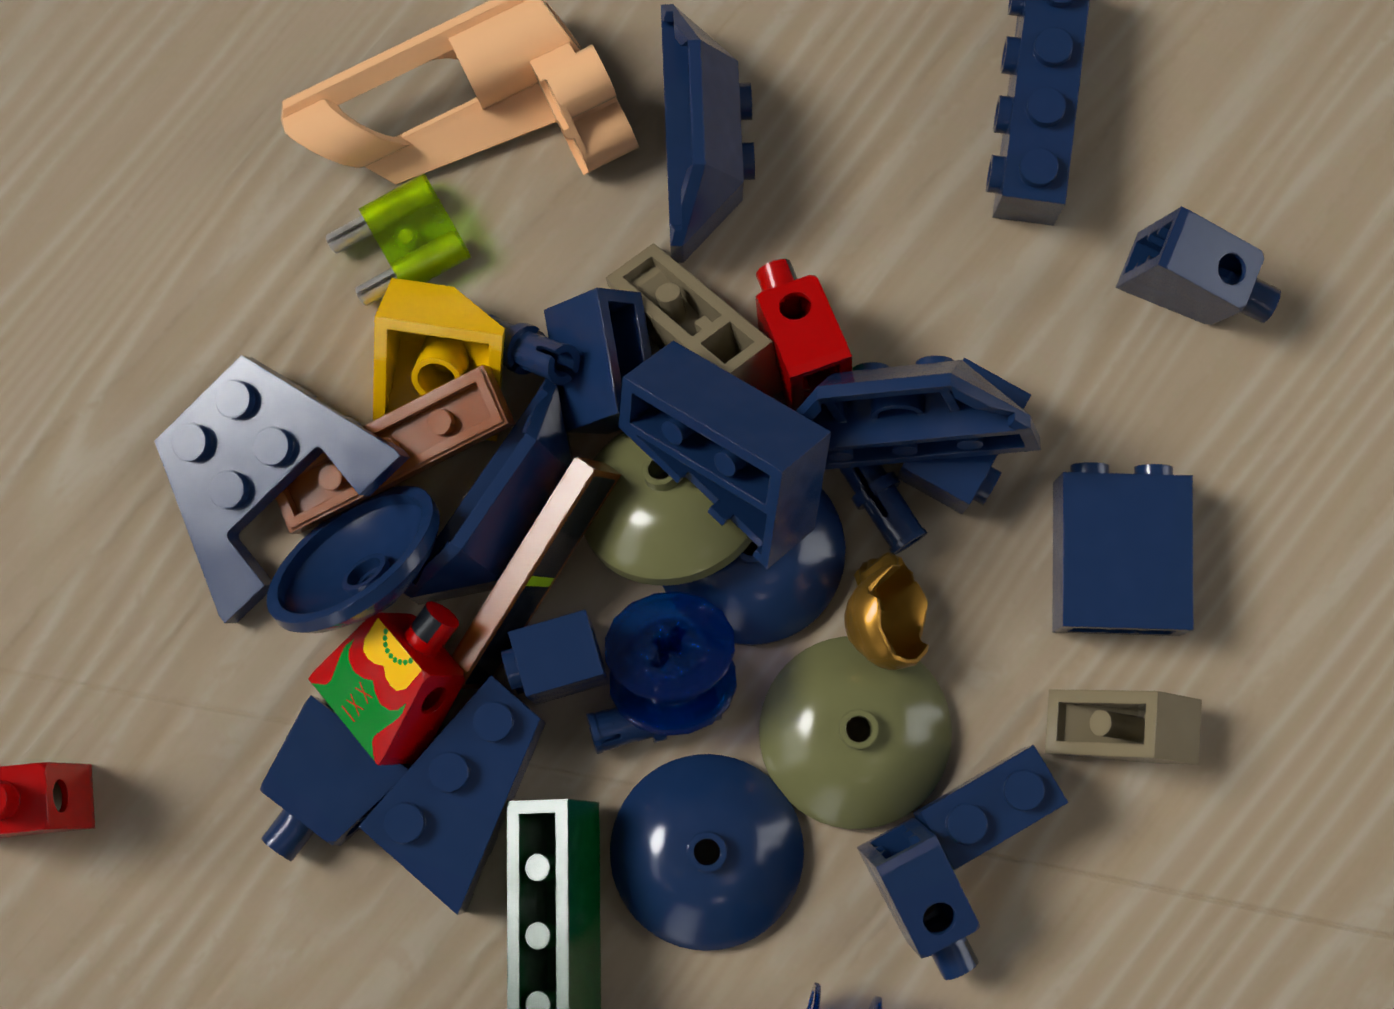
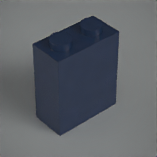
[1052,462,1194,636]

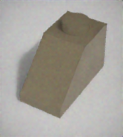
[1045,689,1202,765]

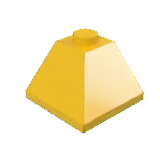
[373,278,505,441]

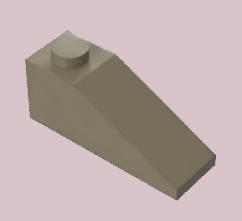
[606,243,783,397]

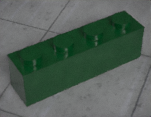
[507,799,601,1009]

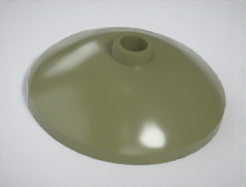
[584,431,752,586]
[759,636,952,829]

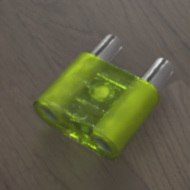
[326,173,472,306]

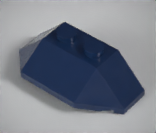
[661,4,755,263]
[796,356,1041,470]
[403,379,573,605]

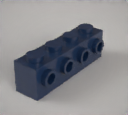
[986,0,1090,226]

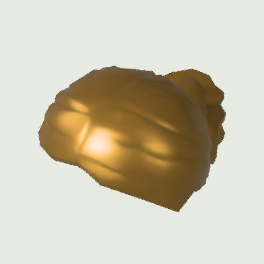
[844,552,929,670]

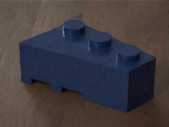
[619,341,831,570]
[358,676,546,915]

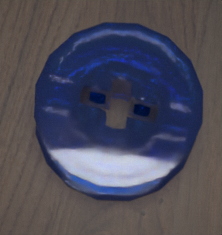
[605,592,737,736]

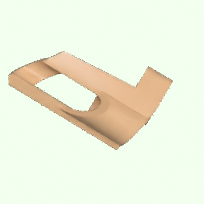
[281,0,639,185]

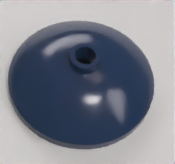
[266,486,440,633]
[662,489,846,646]
[610,754,804,951]

